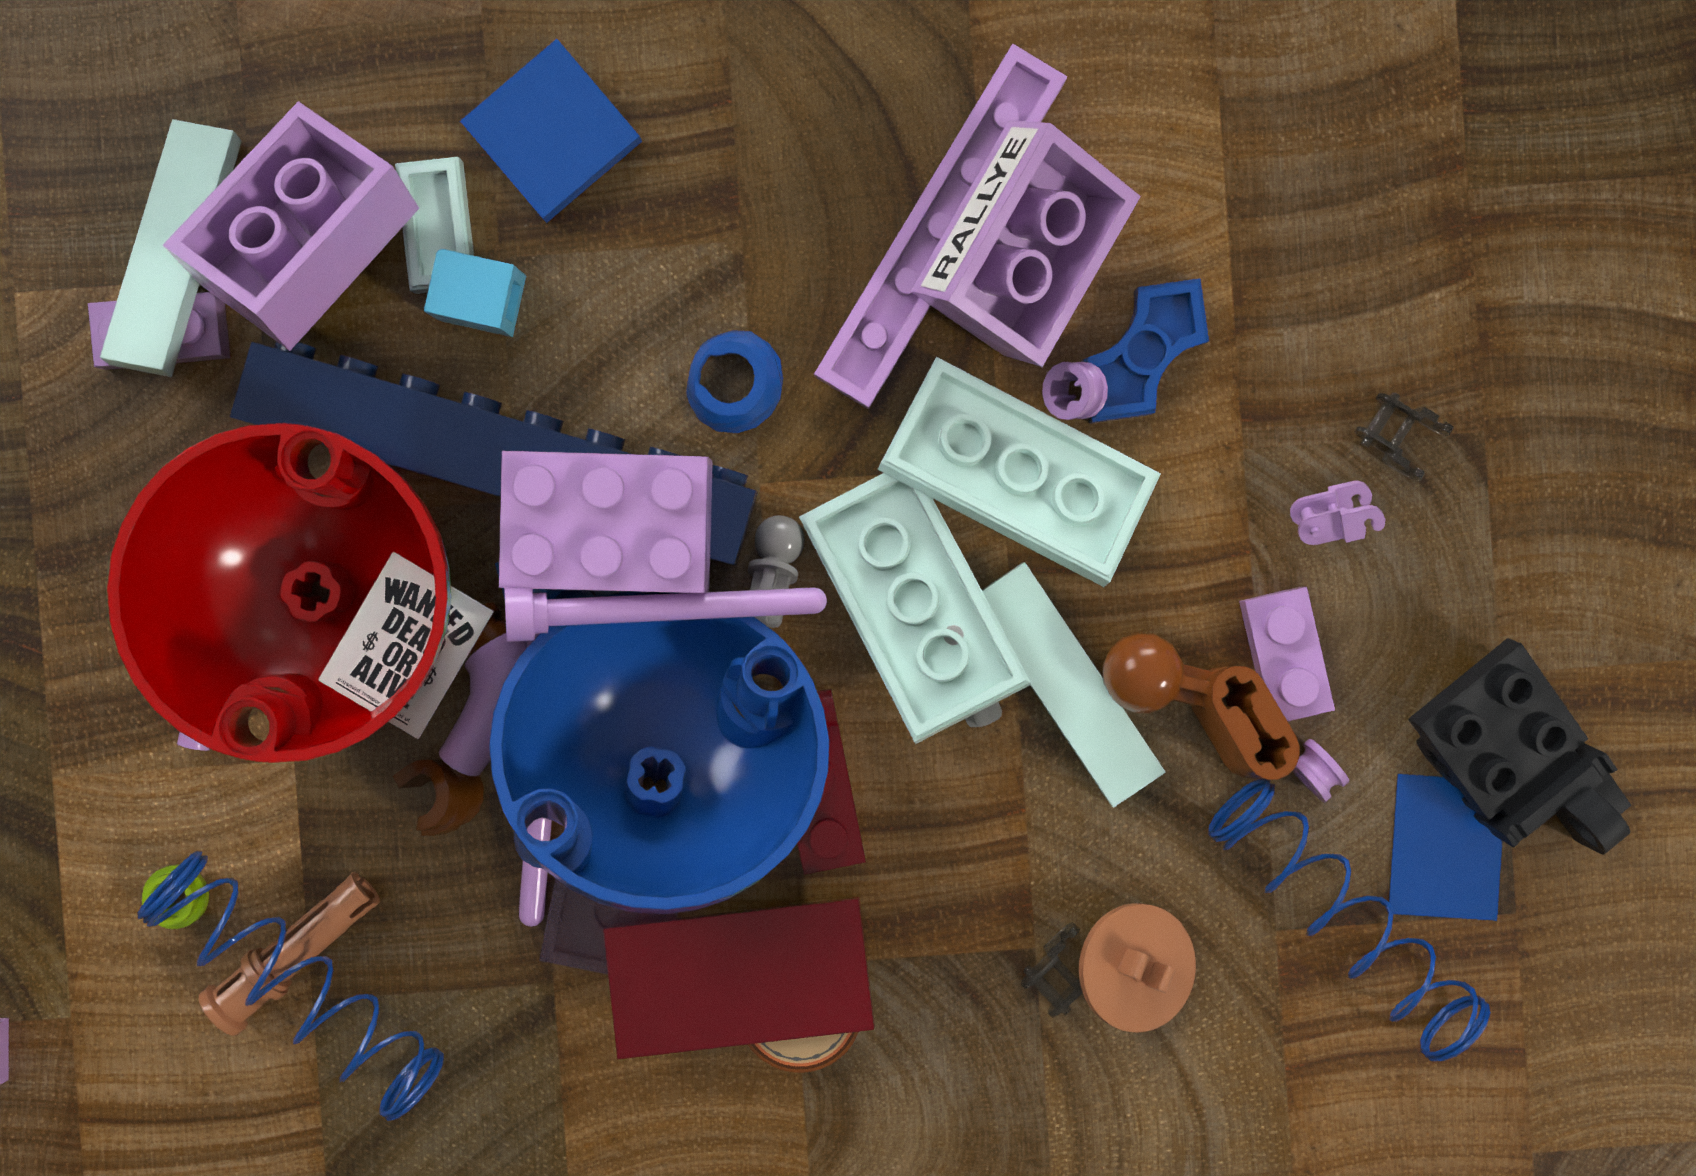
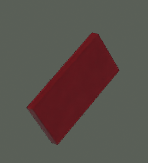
[603,897,875,1060]

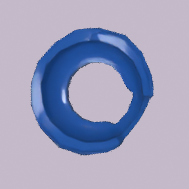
[686,330,783,433]

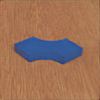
[1081,278,1209,424]

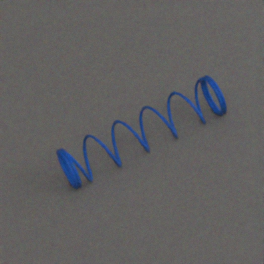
[1208,779,1491,1061]
[137,851,444,1121]

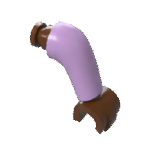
[392,602,527,836]

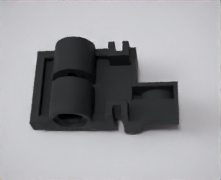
[1408,638,1632,855]

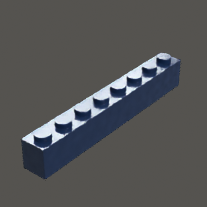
[230,341,758,565]

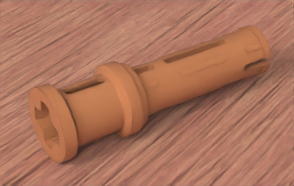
[199,872,380,1036]

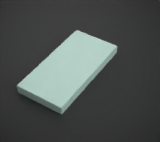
[878,357,1161,587]
[799,473,1031,744]

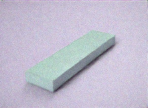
[100,119,242,377]
[982,562,1166,808]

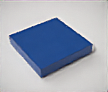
[460,39,642,223]

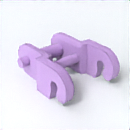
[1290,481,1385,545]

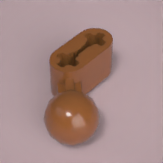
[1103,632,1300,780]

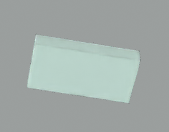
[395,157,474,294]

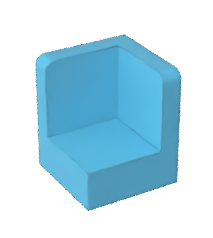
[424,249,526,337]

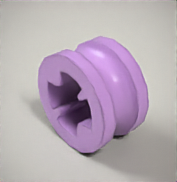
[1042,362,1108,420]
[1293,739,1349,803]

